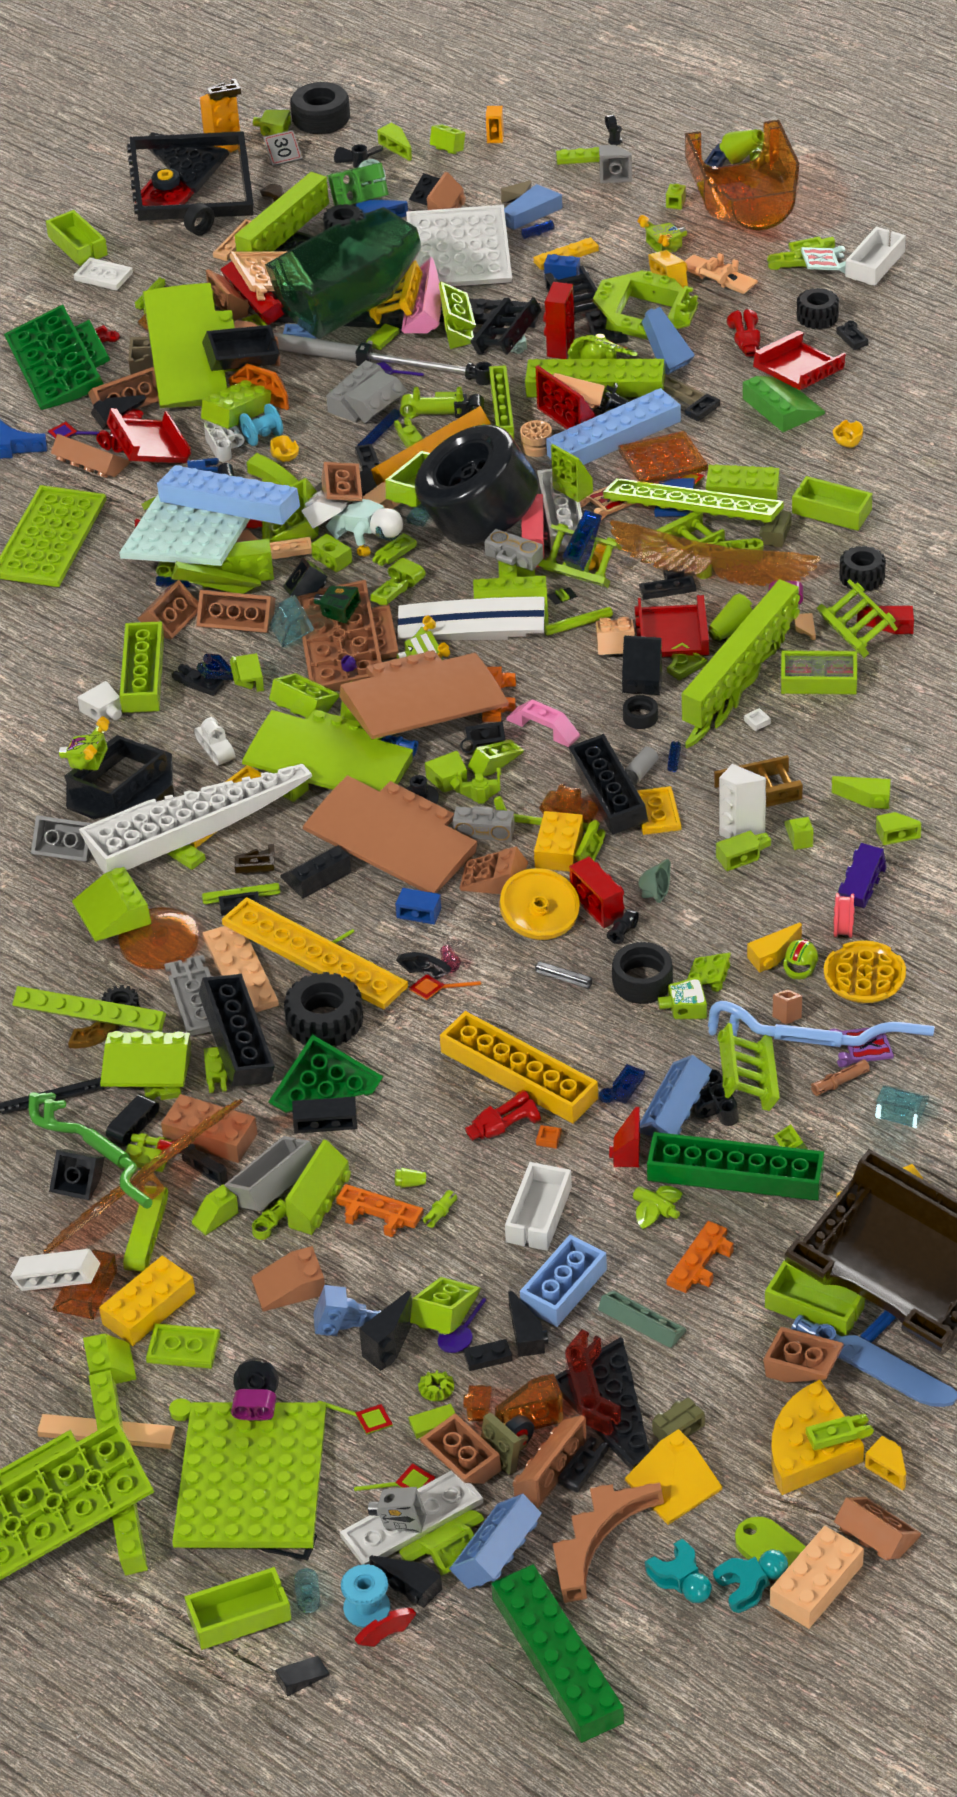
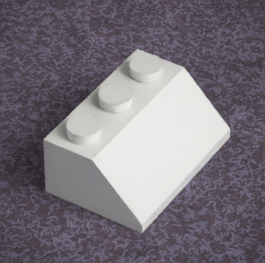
[301,490,352,528]

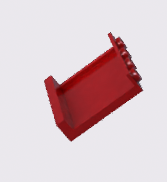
[753,330,846,390]
[107,408,191,463]
[634,595,709,657]

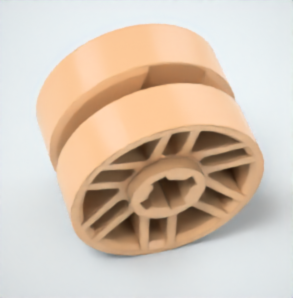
[520,420,552,457]

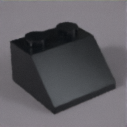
[283,557,328,597]
[49,1149,105,1200]

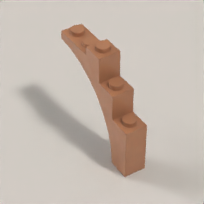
[553,1483,664,1603]

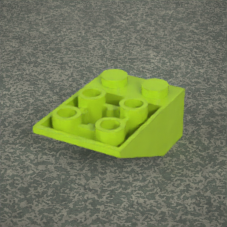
[551,444,593,502]

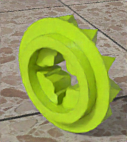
[418,1370,454,1401]

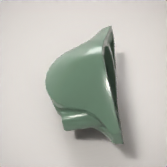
[638,859,671,903]

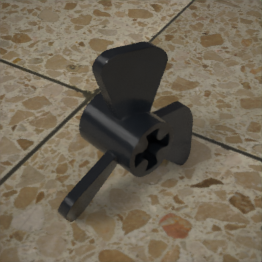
[334,144,384,168]

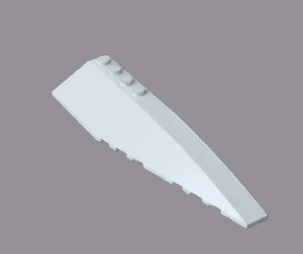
[79,764,312,873]

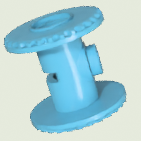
[239,404,283,446]
[341,1564,390,1628]

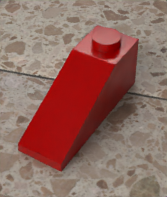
[857,606,914,634]

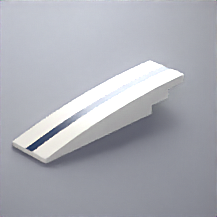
[397,597,545,640]

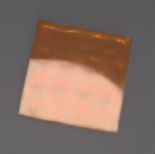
[618,431,708,483]

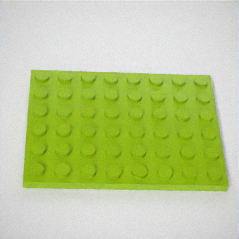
[172,1402,327,1548]

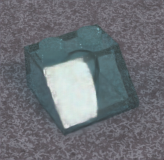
[270,595,315,647]
[876,1085,929,1128]

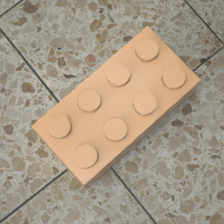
[770,1525,864,1629]

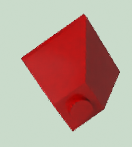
[609,1107,640,1167]

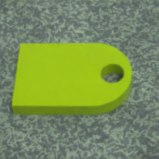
[735,1516,806,1581]

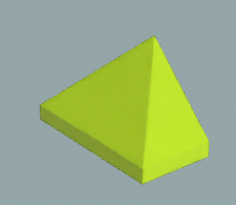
[774,1124,807,1149]

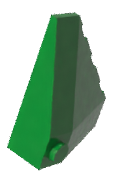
[268,1034,383,1113]

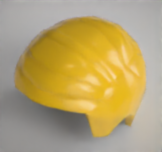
[832,420,863,448]
[270,435,299,462]

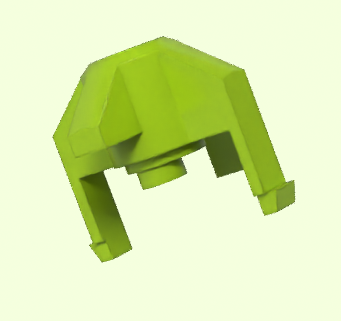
[457,768,502,804]

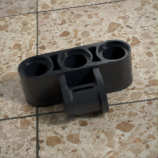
[692,1069,739,1126]

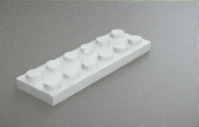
[340,1471,483,1565]

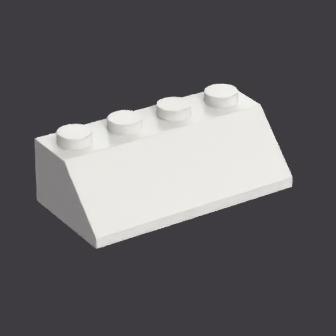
[719,764,766,839]

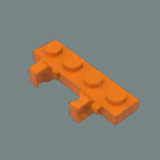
[482,666,516,722]
[336,1184,424,1237]
[667,1221,734,1293]

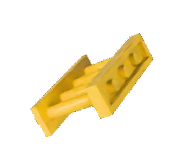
[369,260,423,324]

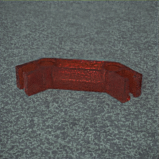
[565,1329,621,1436]

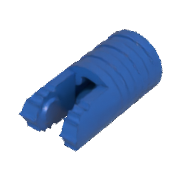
[187,458,219,473]

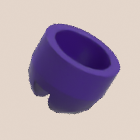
[341,655,357,672]

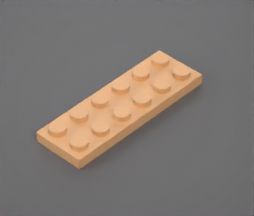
[202,926,279,1013]

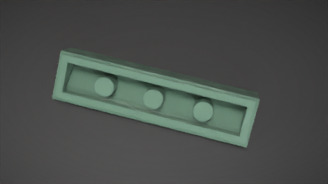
[598,1290,686,1348]

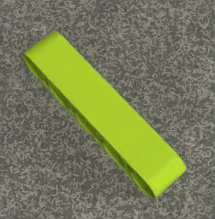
[123,1185,168,1272]

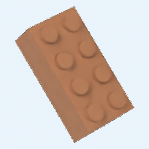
[161,1094,258,1163]

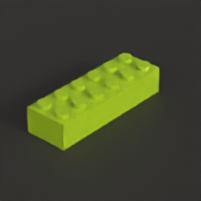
[120,621,164,713]

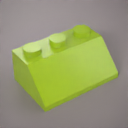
[269,673,340,719]

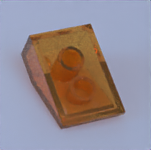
[495,1373,563,1430]

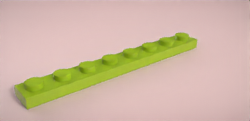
[12,986,166,1032]

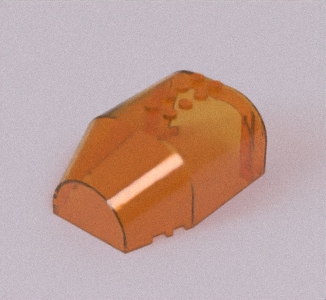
[685,120,800,231]

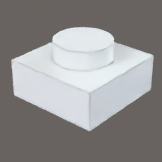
[744,708,771,731]

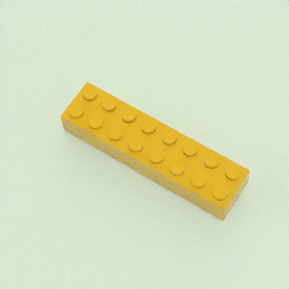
[440,1011,598,1124]

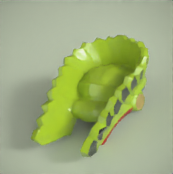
[568,334,638,359]

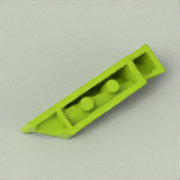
[171,561,261,594]

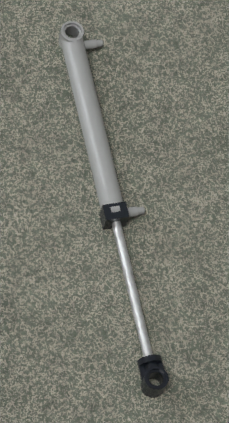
[273,332,492,385]

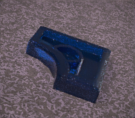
[196,654,234,680]

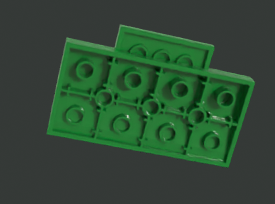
[4,304,110,410]

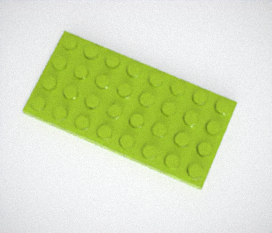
[0,485,107,587]

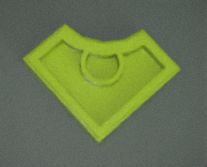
[667,642,707,681]

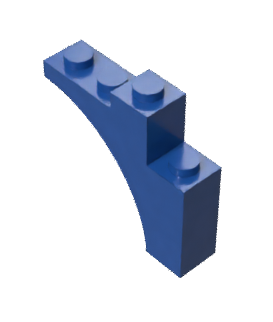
[0,420,48,459]

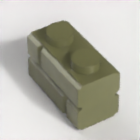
[759,511,792,548]
[652,1397,705,1441]

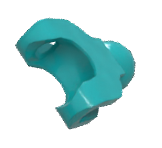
[644,1539,712,1603]
[713,1549,788,1613]

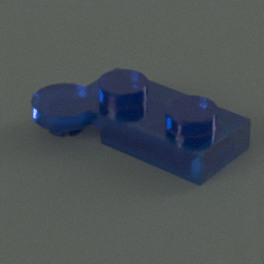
[599,1064,645,1104]

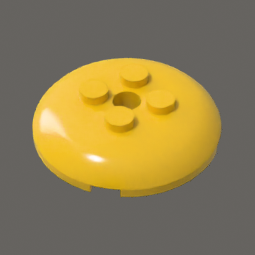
[824,941,906,1003]

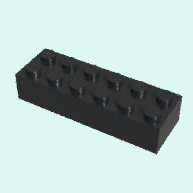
[569,734,648,835]
[199,974,275,1087]

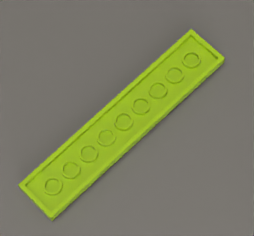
[603,478,784,523]

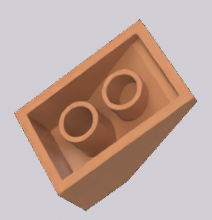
[321,462,363,501]
[251,1246,325,1312]
[763,1327,844,1383]

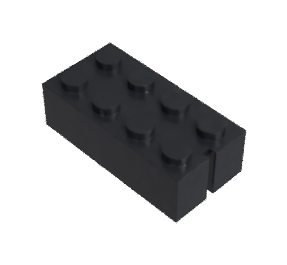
[202,325,280,371]

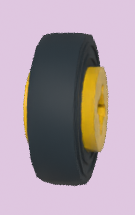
[151,168,180,190]

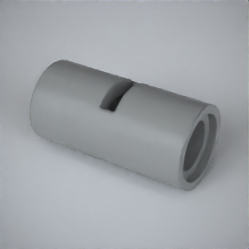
[625,747,659,785]

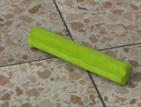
[134,277,166,310]

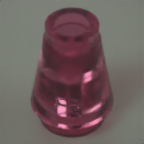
[440,945,461,973]

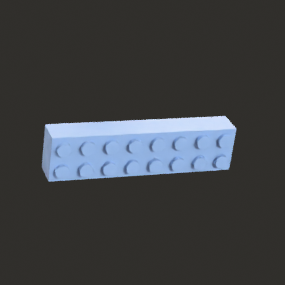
[546,388,681,465]
[157,465,300,525]

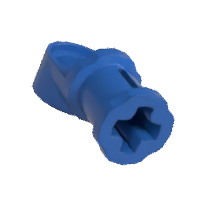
[381,735,419,757]

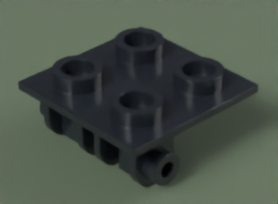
[409,173,440,206]

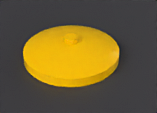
[499,868,580,940]

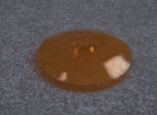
[118,907,199,969]

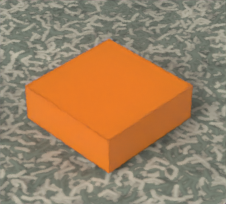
[536,1125,562,1149]

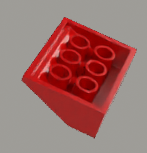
[535,365,596,429]

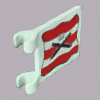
[801,246,846,273]

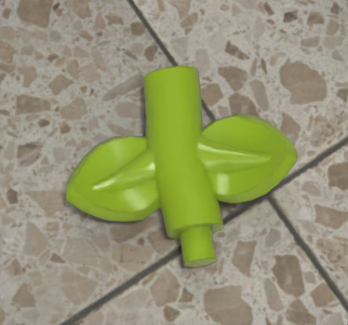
[633,1185,682,1229]

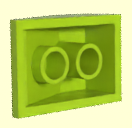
[410,1277,480,1334]

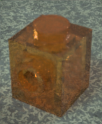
[463,1385,493,1422]

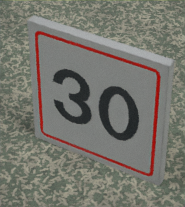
[263,130,302,166]

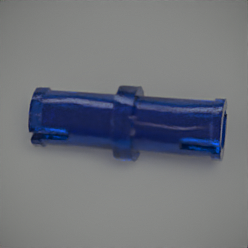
[521,220,555,239]

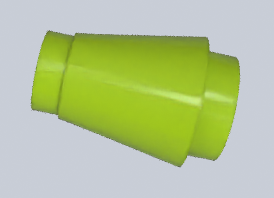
[395,1167,426,1188]

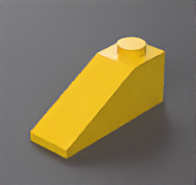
[747,922,802,973]

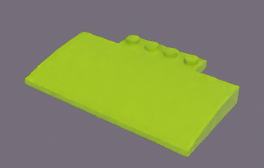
[143,283,240,408]
[242,709,413,792]
[0,1420,155,1580]

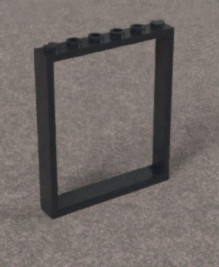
[127,131,254,221]

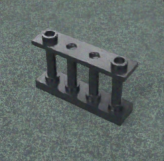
[545,265,600,315]
[470,297,542,355]

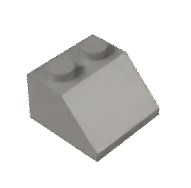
[599,145,632,183]

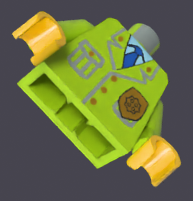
[637,215,687,253]

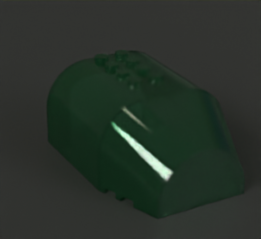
[265,207,421,339]

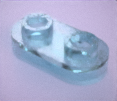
[294,1568,321,1613]

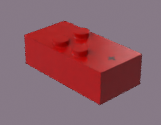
[543,282,575,359]

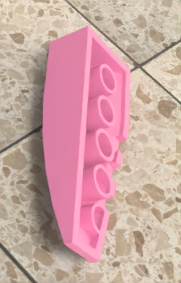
[402,257,441,333]

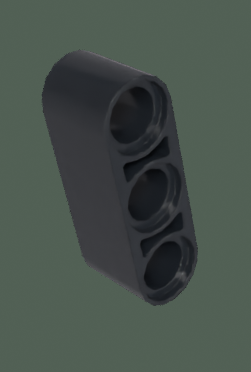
[106,1094,160,1146]

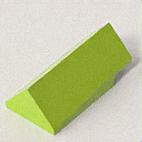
[439,281,476,349]

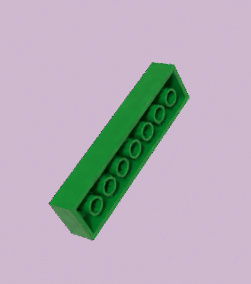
[647,1132,824,1201]
[491,1564,624,1743]

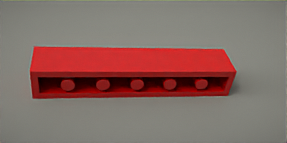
[220,261,284,325]

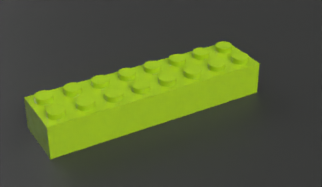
[235,172,329,252]
[525,358,665,398]

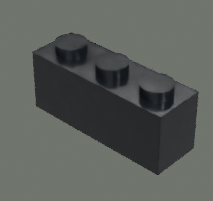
[292,1097,357,1134]

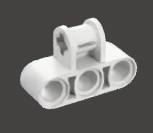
[204,421,244,462]
[194,717,236,766]

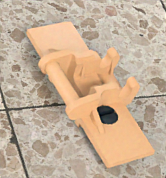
[685,253,758,294]

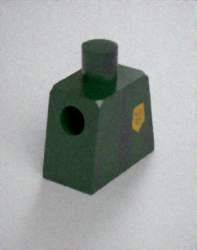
[314,586,361,624]

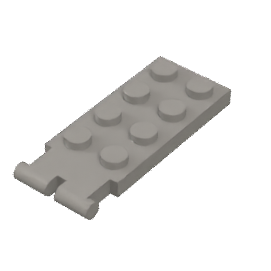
[164,955,211,1036]

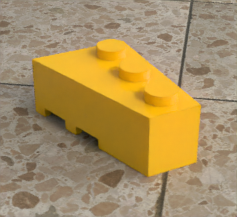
[648,250,688,288]

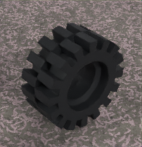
[102,985,140,1007]

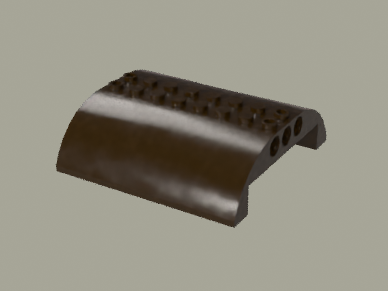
[784,1149,957,1355]

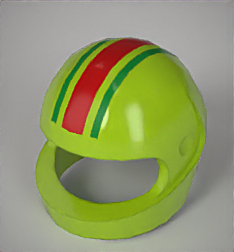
[783,939,818,980]

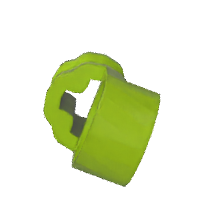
[252,1199,287,1240]

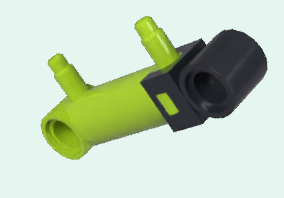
[400,387,485,418]

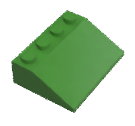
[743,376,825,432]

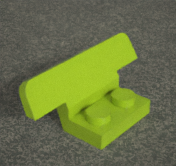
[399,1510,484,1575]

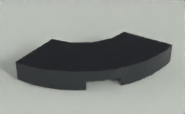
[396,952,452,979]

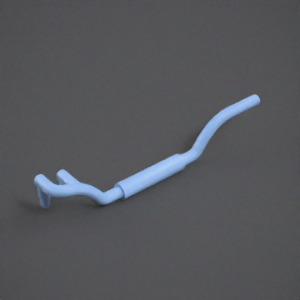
[708,1000,934,1047]

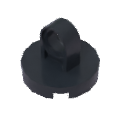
[233,1358,279,1393]

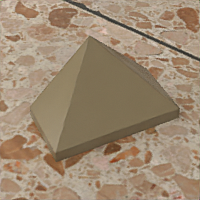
[501,180,531,203]

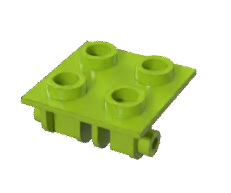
[687,952,731,992]

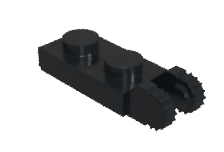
[171,664,224,696]
[180,1142,228,1186]
[558,1436,609,1493]

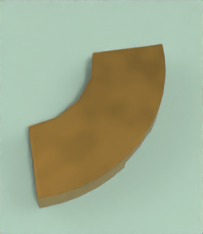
[68,1022,119,1049]

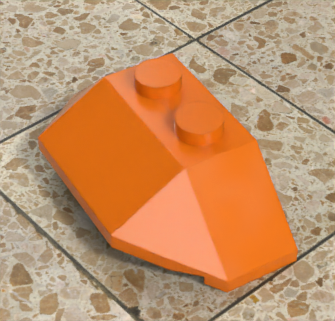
[229,363,289,410]

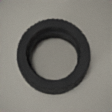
[612,942,673,1004]

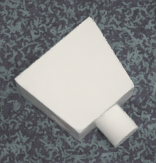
[77,681,122,721]

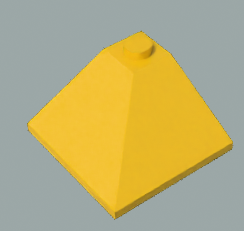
[625,1429,722,1525]

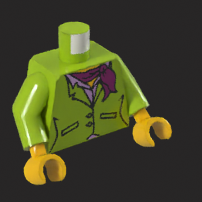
[59,716,109,770]

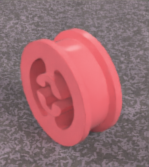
[834,893,855,938]

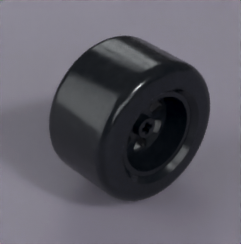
[415,425,538,545]

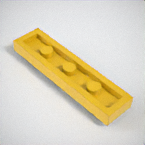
[533,237,599,270]

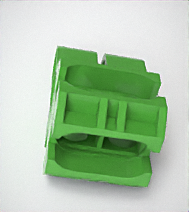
[327,163,389,206]

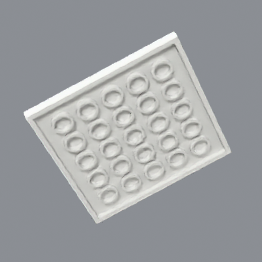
[406,205,512,286]

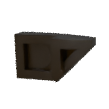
[260,184,284,202]

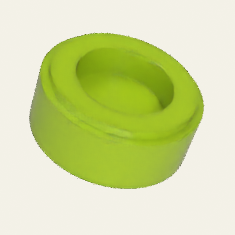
[169,1398,191,1421]

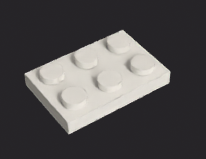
[74,257,133,291]

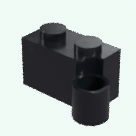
[459,721,506,754]

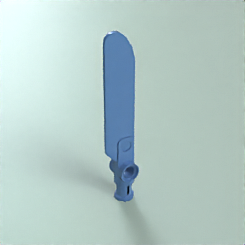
[791,1315,957,1407]

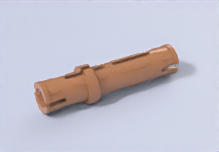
[811,1059,870,1096]

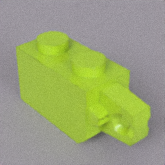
[716,830,771,871]

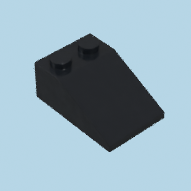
[622,635,662,695]
[359,1291,413,1371]

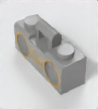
[485,529,543,571]
[453,806,515,842]

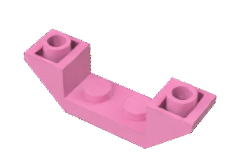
[507,700,580,747]

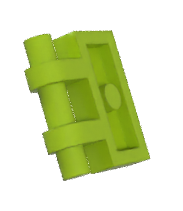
[125,1133,172,1172]

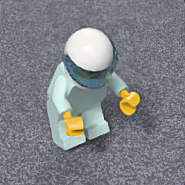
[325,499,403,557]

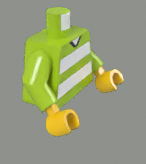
[397,615,450,660]

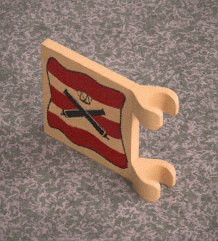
[580,486,636,521]

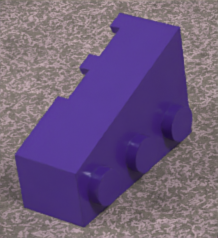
[838,843,887,909]

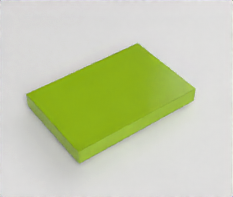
[146,1323,221,1369]

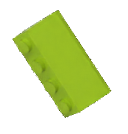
[285,1139,351,1235]

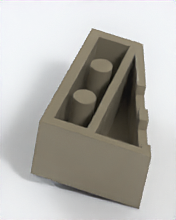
[128,337,154,375]

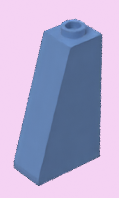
[504,184,562,230]
[642,307,695,375]

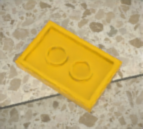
[637,786,682,835]

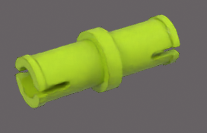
[423,1190,458,1228]

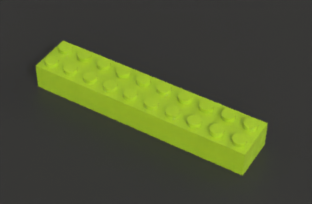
[681,579,800,729]

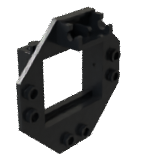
[64,735,175,819]

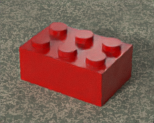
[569,856,625,928]

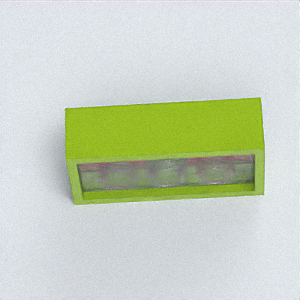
[781,651,857,694]

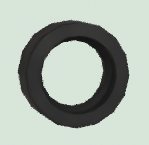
[184,203,215,236]
[623,695,658,729]

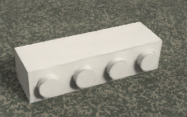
[10,1249,100,1291]

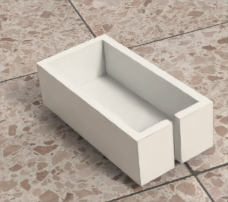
[845,227,906,286]
[505,1162,572,1251]

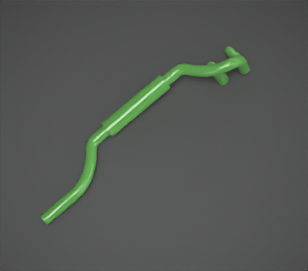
[29,1092,153,1209]

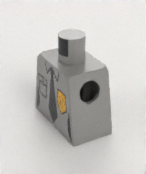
[368,1487,426,1533]

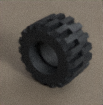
[323,204,365,243]
[797,288,839,329]
[839,546,886,592]

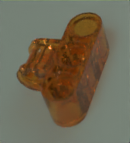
[539,783,599,823]

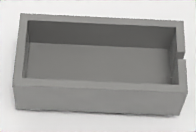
[224,1136,315,1212]

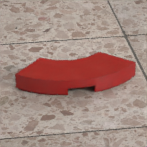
[354,1608,416,1647]

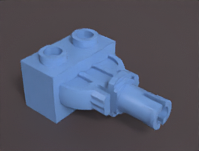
[313,1285,381,1336]

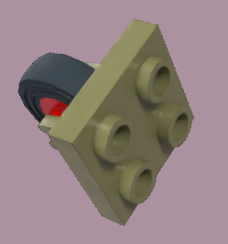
[481,1412,534,1476]

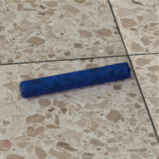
[357,409,401,446]

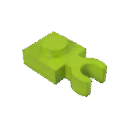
[144,1087,181,1100]

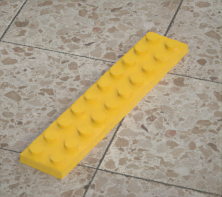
[222,897,408,1010]

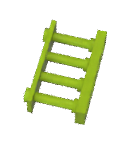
[641,512,725,566]
[538,523,622,588]
[816,579,897,658]
[717,1023,780,1111]

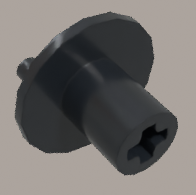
[597,382,631,414]
[405,775,439,804]

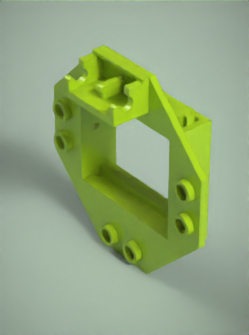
[593,270,699,340]

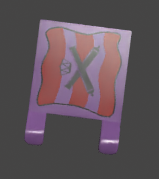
[830,1028,894,1068]

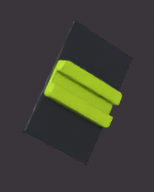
[547,587,578,605]

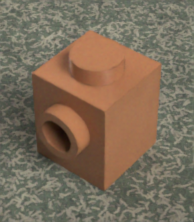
[772,989,802,1024]

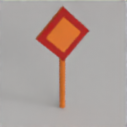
[409,974,481,1000]

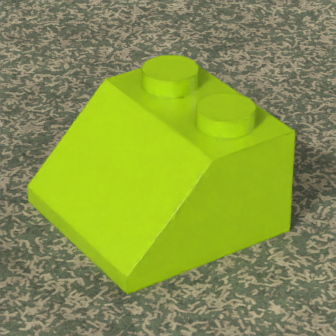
[83,1333,137,1384]

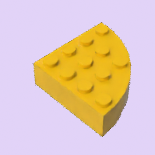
[771,1380,864,1495]

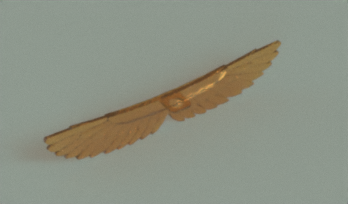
[610,520,821,586]
[43,1099,243,1254]

